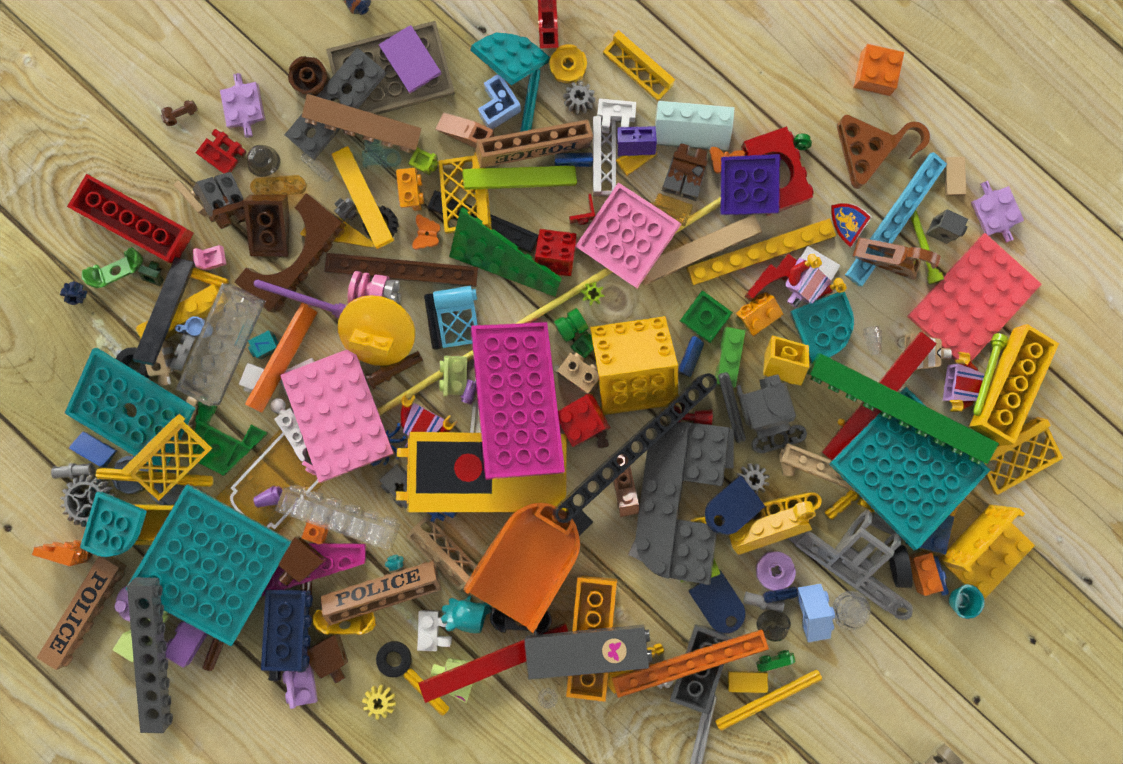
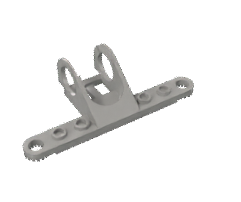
[787,510,913,620]

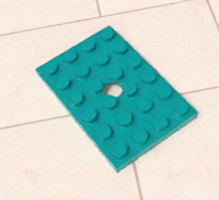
[65,348,195,472]

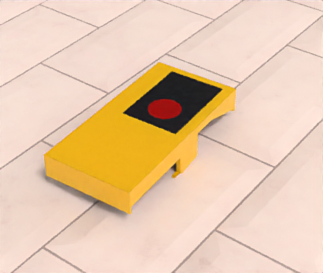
[396,432,567,512]

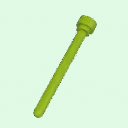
[910,210,944,285]
[973,333,1008,416]

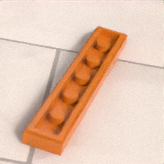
[245,302,318,413]

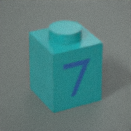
[248,330,279,359]

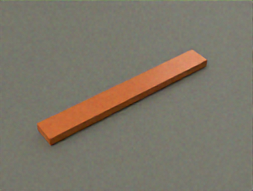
[612,629,769,698]

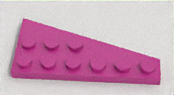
[261,543,366,596]

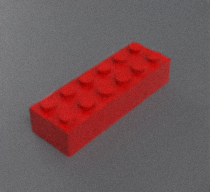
[67,174,194,264]

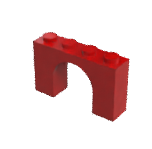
[741,126,814,216]

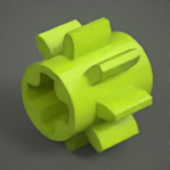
[580,282,605,306]

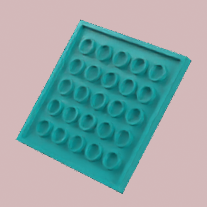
[829,387,990,550]
[125,484,292,646]

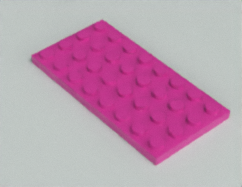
[471,322,565,480]

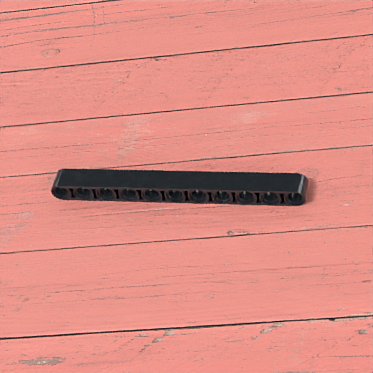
[553,373,717,523]

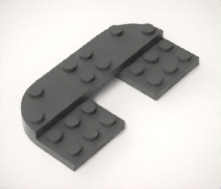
[636,422,730,585]

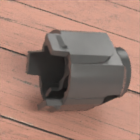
[735,374,796,438]

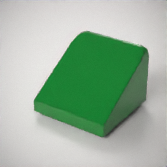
[570,331,594,359]

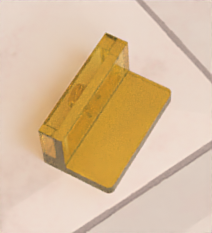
[650,193,693,227]

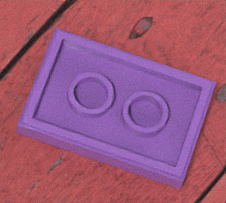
[379,25,441,94]

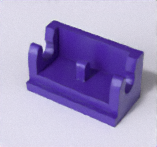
[617,126,657,156]

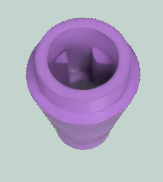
[253,486,285,508]

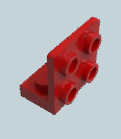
[535,229,577,276]

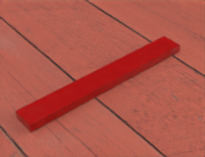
[822,332,937,460]
[418,623,569,703]

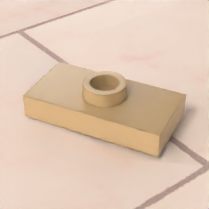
[174,180,207,216]

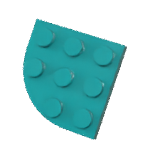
[470,32,550,85]
[790,291,854,364]
[80,492,147,557]

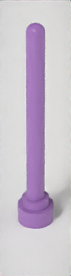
[254,280,346,318]

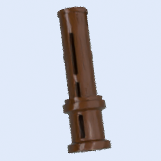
[366,350,423,390]

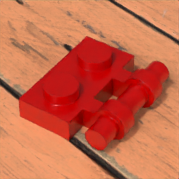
[195,129,247,174]

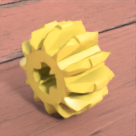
[362,684,396,720]

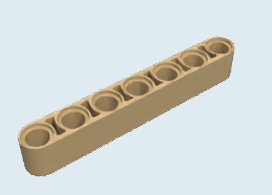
[642,214,763,286]

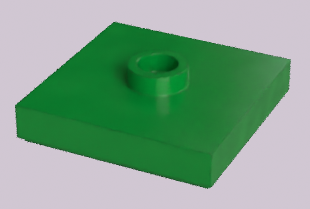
[679,290,733,344]

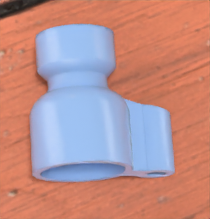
[175,316,211,337]

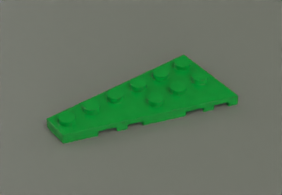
[449,207,562,297]

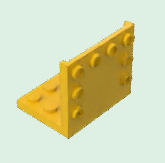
[590,316,678,415]
[939,504,1035,600]

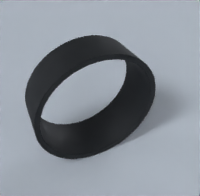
[889,545,913,588]

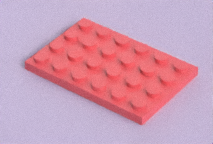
[907,233,1042,361]

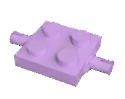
[220,73,265,138]
[971,181,1024,243]

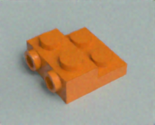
[32,540,92,566]

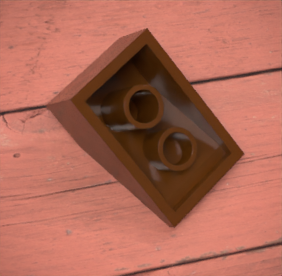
[243,195,289,257]

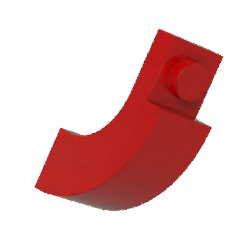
[538,0,559,49]

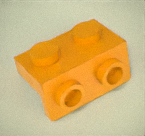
[396,168,425,211]
[736,292,784,336]

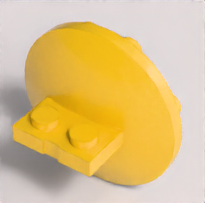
[338,295,416,366]

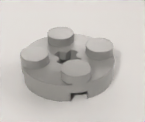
[383,280,401,304]
[169,332,195,371]

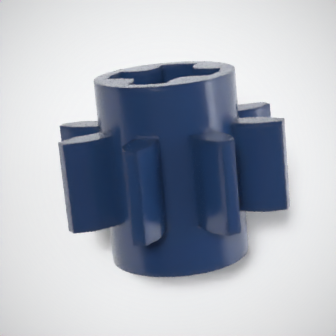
[60,281,87,305]

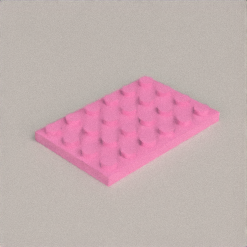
[280,350,394,483]

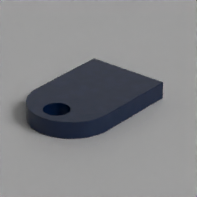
[705,475,765,535]
[688,569,745,633]

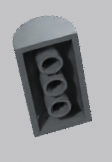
[670,624,733,714]

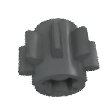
[334,197,357,221]

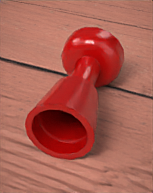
[674,406,713,425]

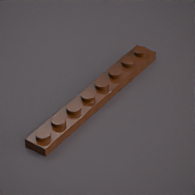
[324,253,479,287]

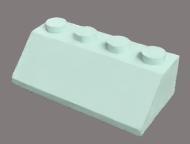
[655,101,735,151]

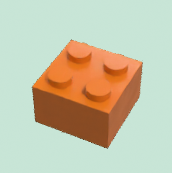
[853,44,904,96]

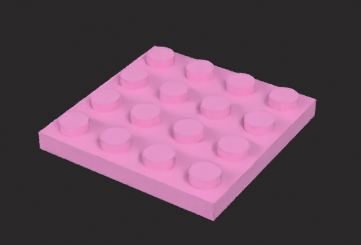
[575,183,681,289]

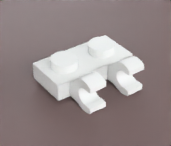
[597,99,636,133]
[417,610,452,651]

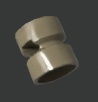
[925,744,963,764]

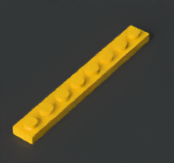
[686,218,836,286]

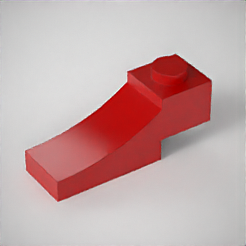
[744,254,797,301]

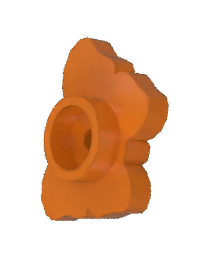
[709,146,745,174]
[412,214,441,250]

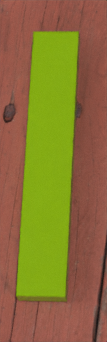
[462,166,577,190]

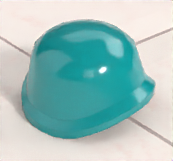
[949,584,985,619]

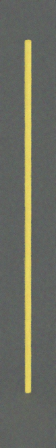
[377,197,721,416]

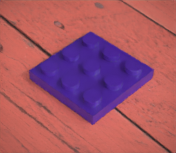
[721,154,780,215]

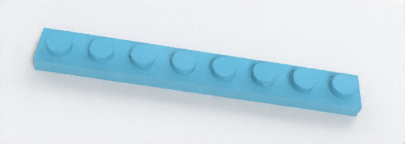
[845,152,947,286]

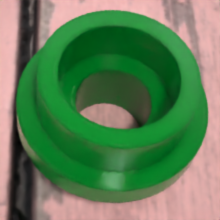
[793,133,812,150]

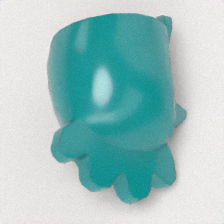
[441,596,492,634]

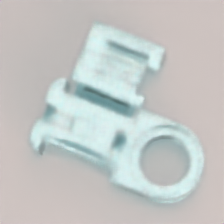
[362,139,401,169]

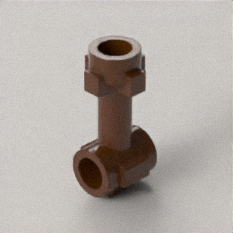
[161,100,198,126]

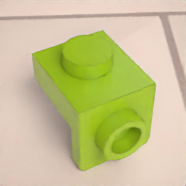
[408,147,439,176]

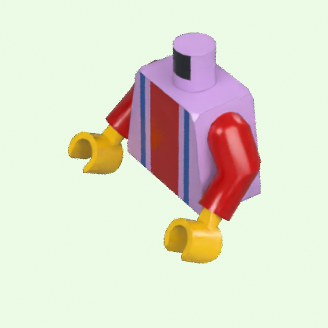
[786,254,847,308]
[942,352,984,412]
[400,393,457,448]

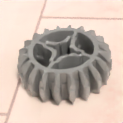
[60,475,115,527]

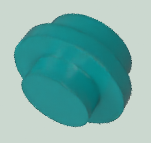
[385,554,404,571]

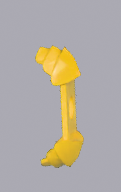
[312,610,376,635]

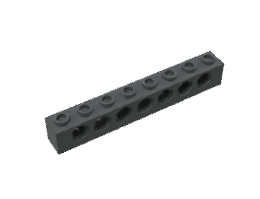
[127,577,173,733]

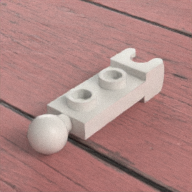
[270,398,309,462]

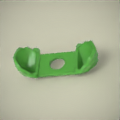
[81,247,143,288]

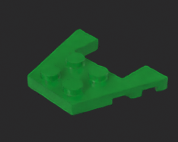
[192,398,268,476]

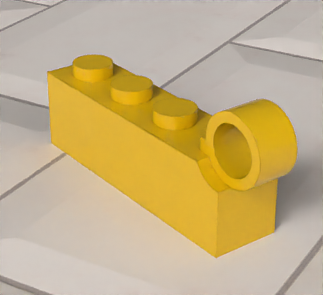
[135,284,229,340]
[729,501,816,555]

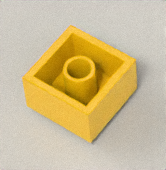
[763,335,809,386]

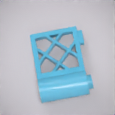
[433,286,478,348]

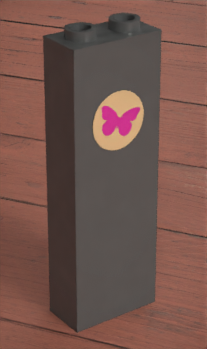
[524,624,653,680]

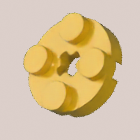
[549,44,587,84]

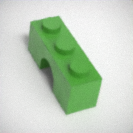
[715,327,746,388]

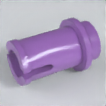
[460,379,477,405]

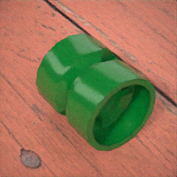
[554,308,589,343]

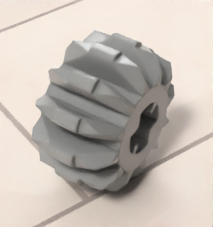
[563,81,595,115]
[737,463,770,496]

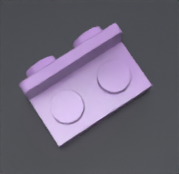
[282,665,318,709]

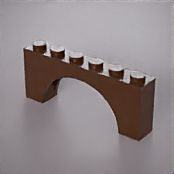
[234,193,346,312]

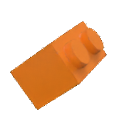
[908,550,944,596]

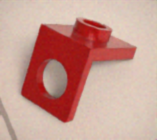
[569,194,595,225]

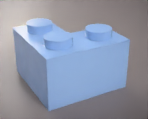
[478,74,521,129]
[797,584,835,642]

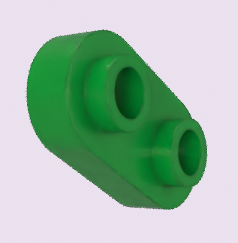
[756,650,796,672]

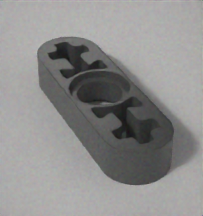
[751,425,807,453]

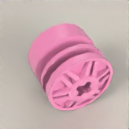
[348,271,390,304]

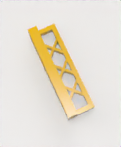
[603,30,675,101]

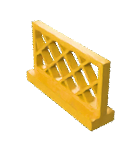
[438,152,492,234]
[121,414,212,501]
[984,417,1063,495]

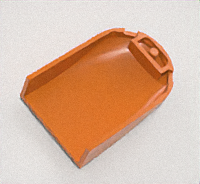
[463,503,580,633]

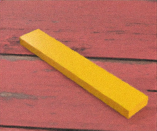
[331,146,394,249]

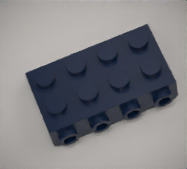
[261,589,313,673]

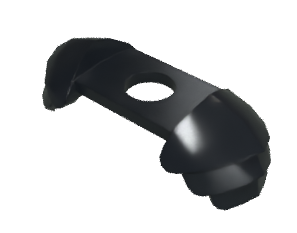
[489,608,552,635]

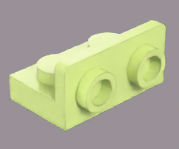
[439,356,467,396]

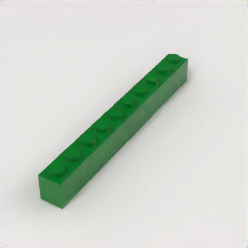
[807,353,999,465]

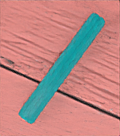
[520,69,541,132]

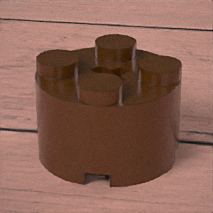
[288,56,330,100]

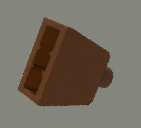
[279,536,327,586]
[307,634,348,684]

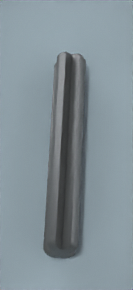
[718,372,746,443]

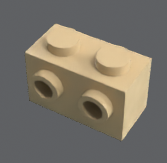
[557,353,599,394]

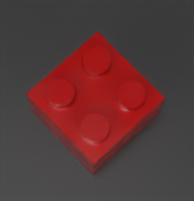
[558,394,611,447]

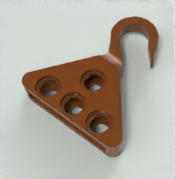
[837,115,930,189]
[852,238,941,280]

